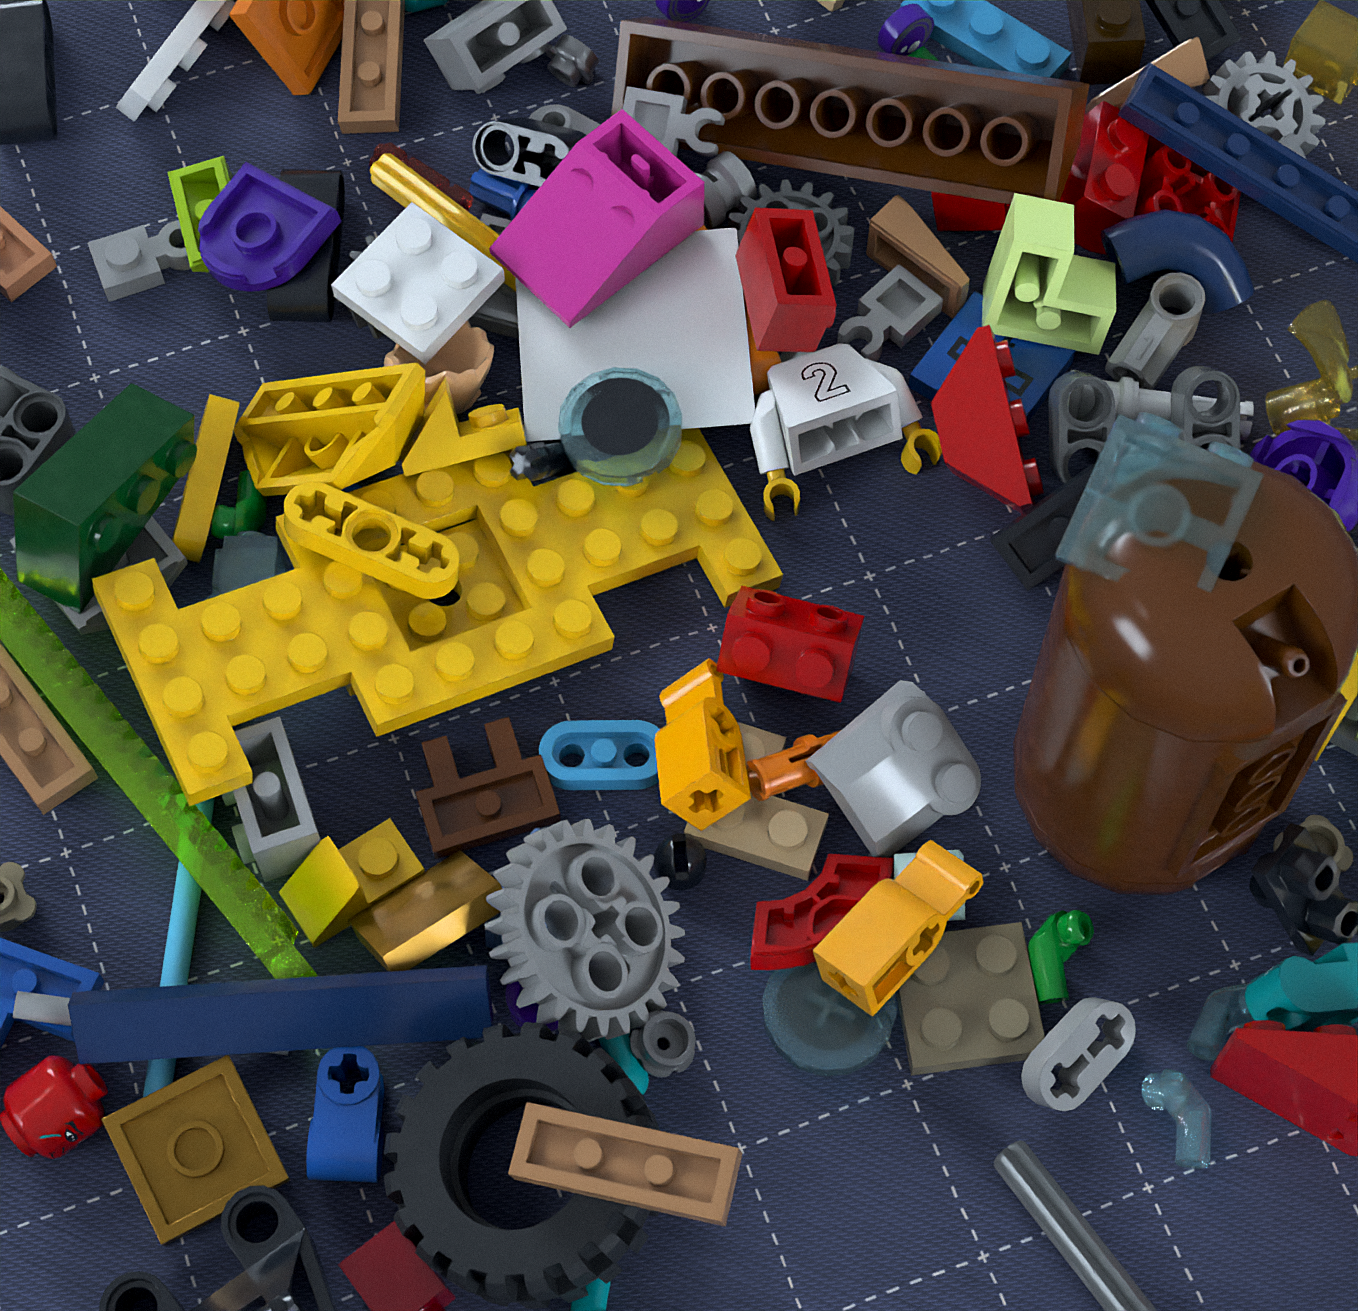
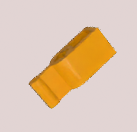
[654,658,751,831]
[813,840,984,1017]

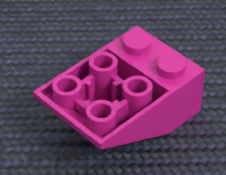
[489,109,705,328]

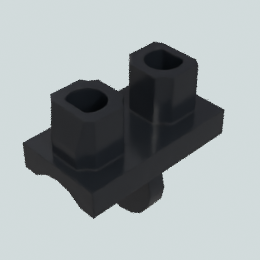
[1249,823,1358,956]

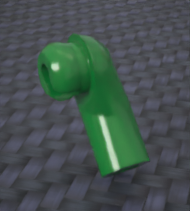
[1027,910,1094,1005]

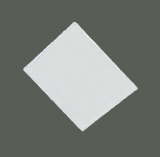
[515,228,755,442]

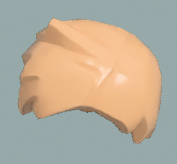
[384,321,494,414]

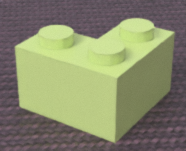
[982,193,1116,355]

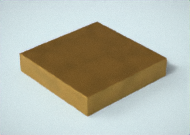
[348,850,503,972]
[102,1055,290,1246]

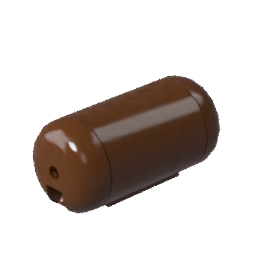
[1013,455,1358,895]

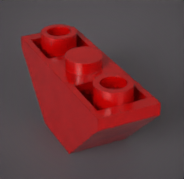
[931,325,1044,514]

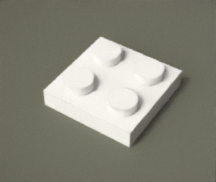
[331,202,505,365]

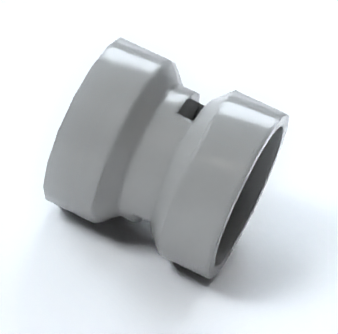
[695,151,757,230]

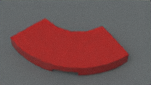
[750,854,894,970]

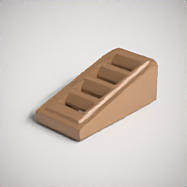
[1085,37,1210,114]
[866,195,970,318]

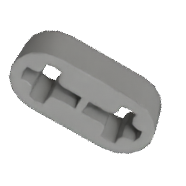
[1021,997,1136,1111]

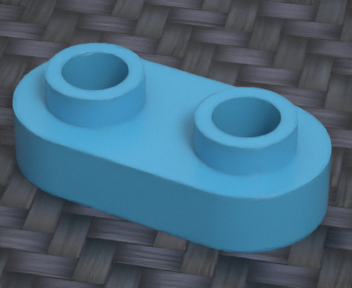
[539,720,660,790]

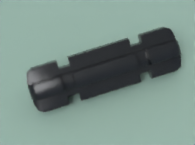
[509,439,583,481]

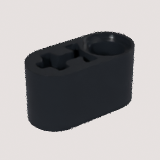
[473,117,586,187]

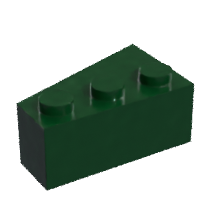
[13,383,197,614]

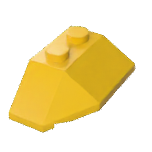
[234,362,425,496]

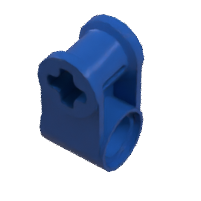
[306,1046,385,1183]

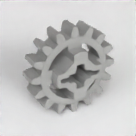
[1202,51,1326,159]

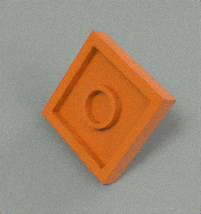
[229,0,344,95]

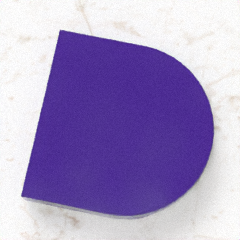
[198,162,341,292]

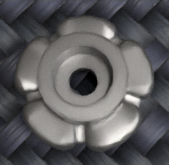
[545,34,599,87]
[630,1010,695,1077]

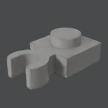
[623,86,725,157]
[87,220,191,302]
[837,264,943,362]

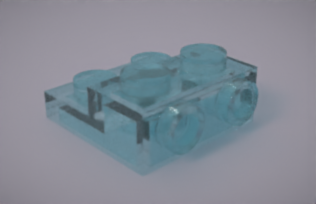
[1055,412,1264,592]

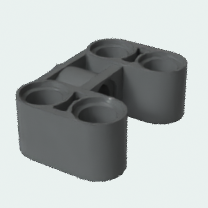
[0,365,76,515]
[1048,366,1240,490]

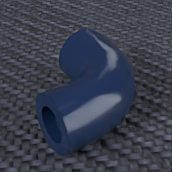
[1100,209,1255,314]

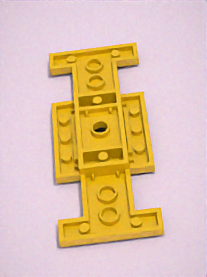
[92,428,783,807]

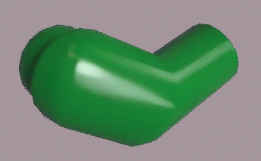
[211,470,268,544]

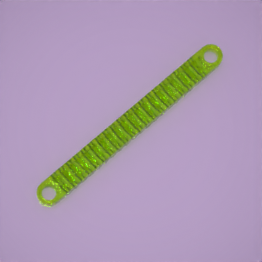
[0,567,318,979]

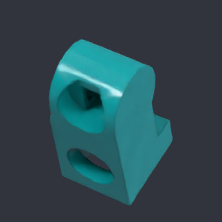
[1245,942,1358,1032]

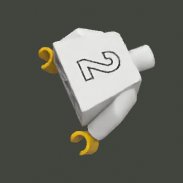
[750,343,942,521]

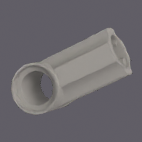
[1105,273,1205,390]

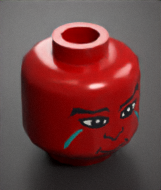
[0,1056,108,1159]

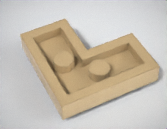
[684,722,829,881]

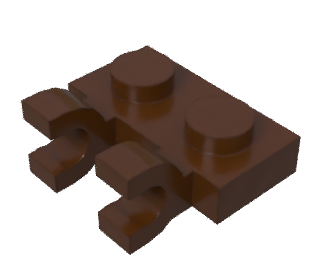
[416,717,561,859]

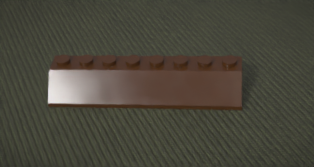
[611,17,1089,204]

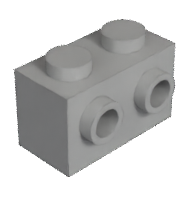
[424,0,567,94]
[222,716,321,882]

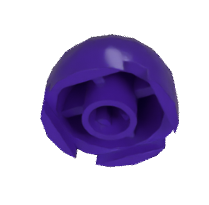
[1247,420,1358,532]

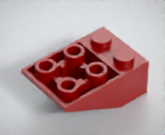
[1059,100,1241,254]
[1210,1020,1358,1156]

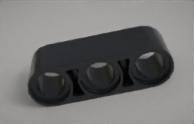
[0,0,58,145]
[267,169,345,322]

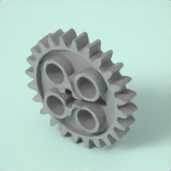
[485,819,685,1042]

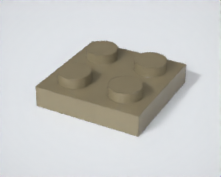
[896,922,1045,1076]

